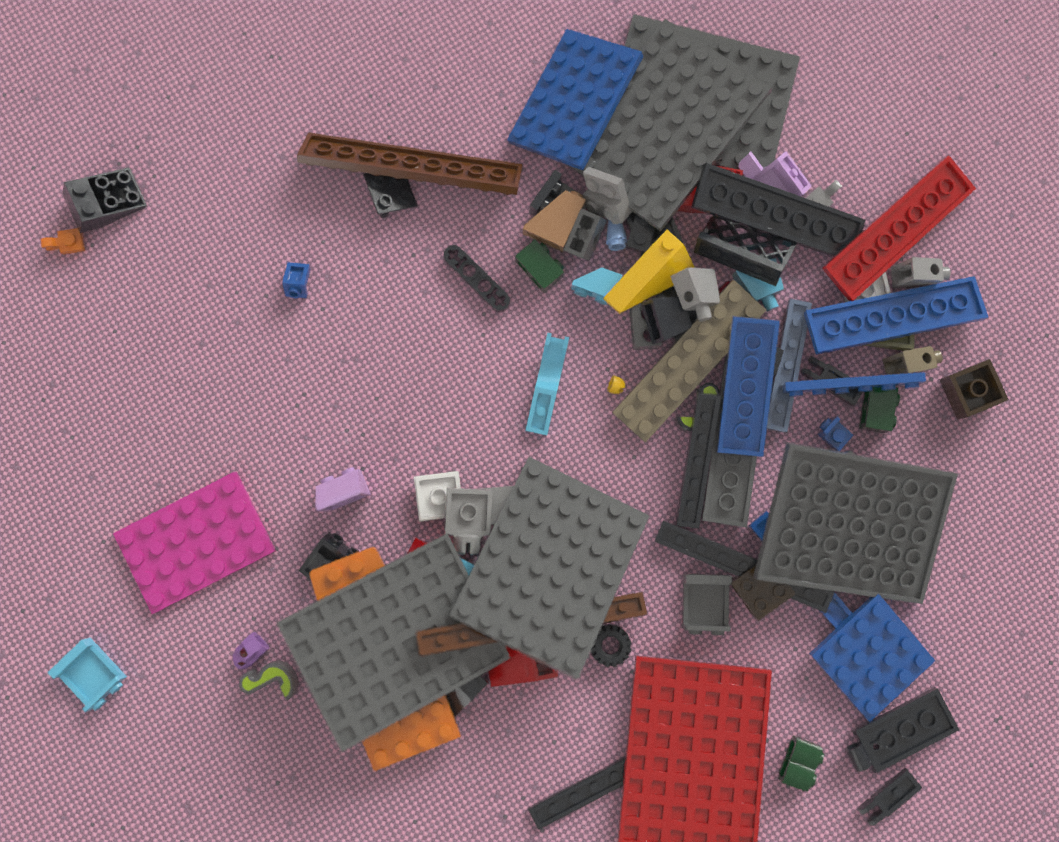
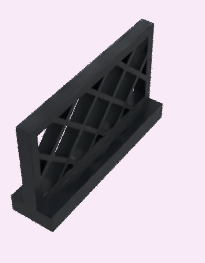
[693,215,797,286]

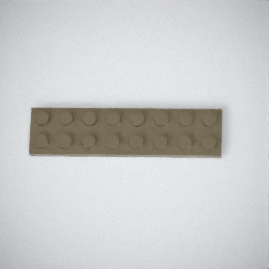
[612,280,766,443]

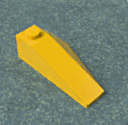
[603,230,695,314]

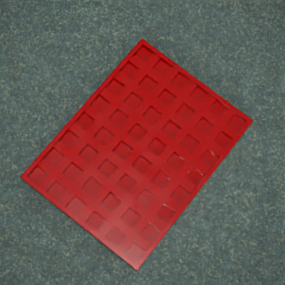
[617,655,772,842]

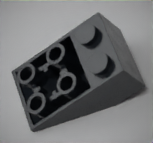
[62,167,147,233]

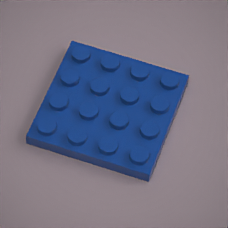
[809,594,936,722]

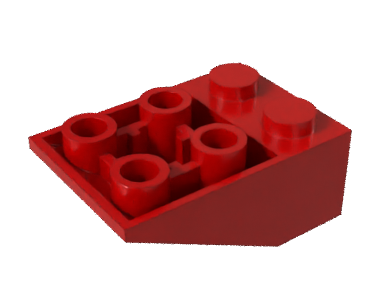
[488,646,559,687]

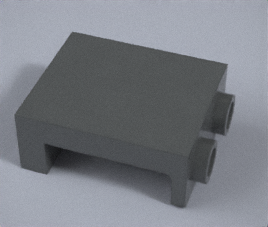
[682,574,732,635]

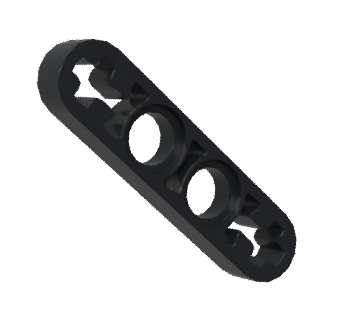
[443,245,510,312]

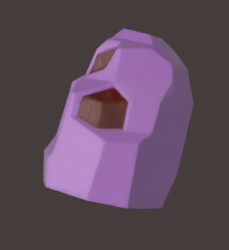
[233,632,270,669]

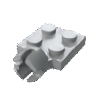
[444,488,493,555]

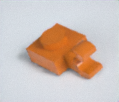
[40,228,85,255]

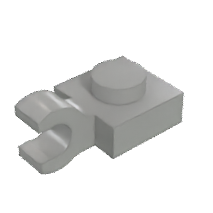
[806,180,842,206]

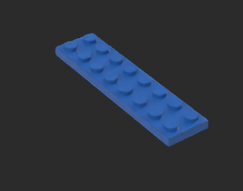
[804,276,989,355]

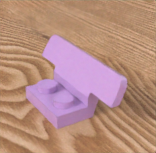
[739,151,811,196]

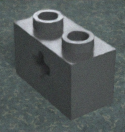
[563,209,607,261]

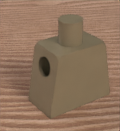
[882,346,943,375]

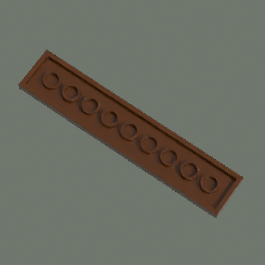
[297,132,523,195]

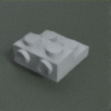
[583,167,632,224]

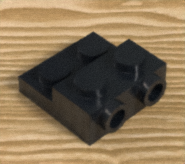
[298,532,359,580]

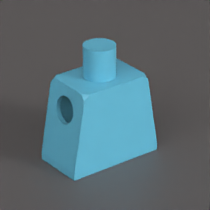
[732,258,784,312]

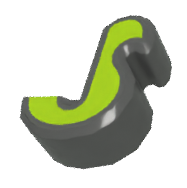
[239,660,299,701]

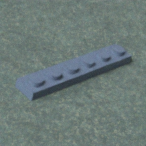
[767,298,812,433]

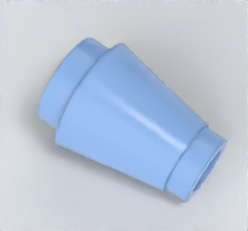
[606,220,628,251]

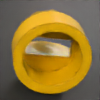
[607,375,626,394]

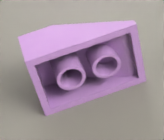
[315,467,371,512]

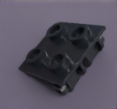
[363,173,418,218]

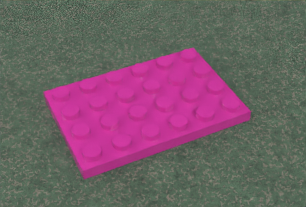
[113,471,276,614]

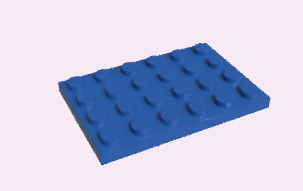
[507,29,643,170]

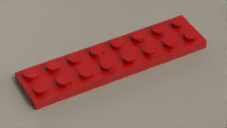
[822,155,976,301]

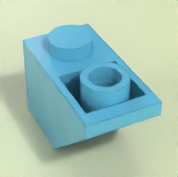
[571,267,623,305]

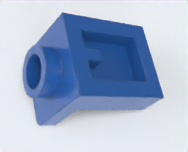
[282,262,310,298]
[817,416,854,451]

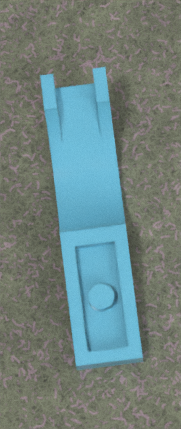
[525,332,569,435]

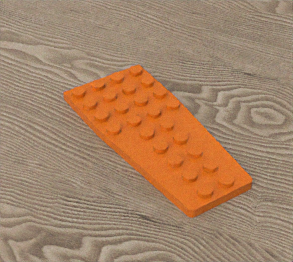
[310,547,461,771]

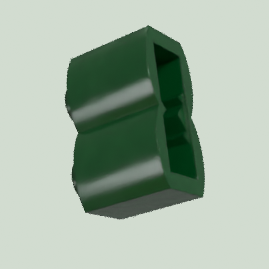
[778,735,824,792]

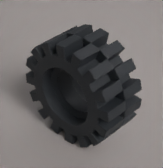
[591,624,632,667]

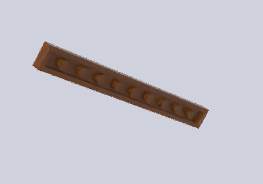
[416,592,647,657]

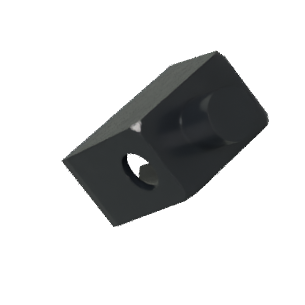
[641,297,697,344]

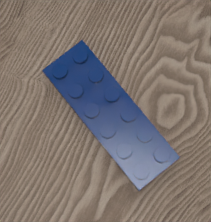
[717,316,780,457]

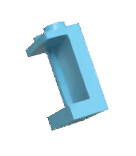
[47,637,127,712]

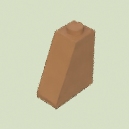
[523,190,586,252]

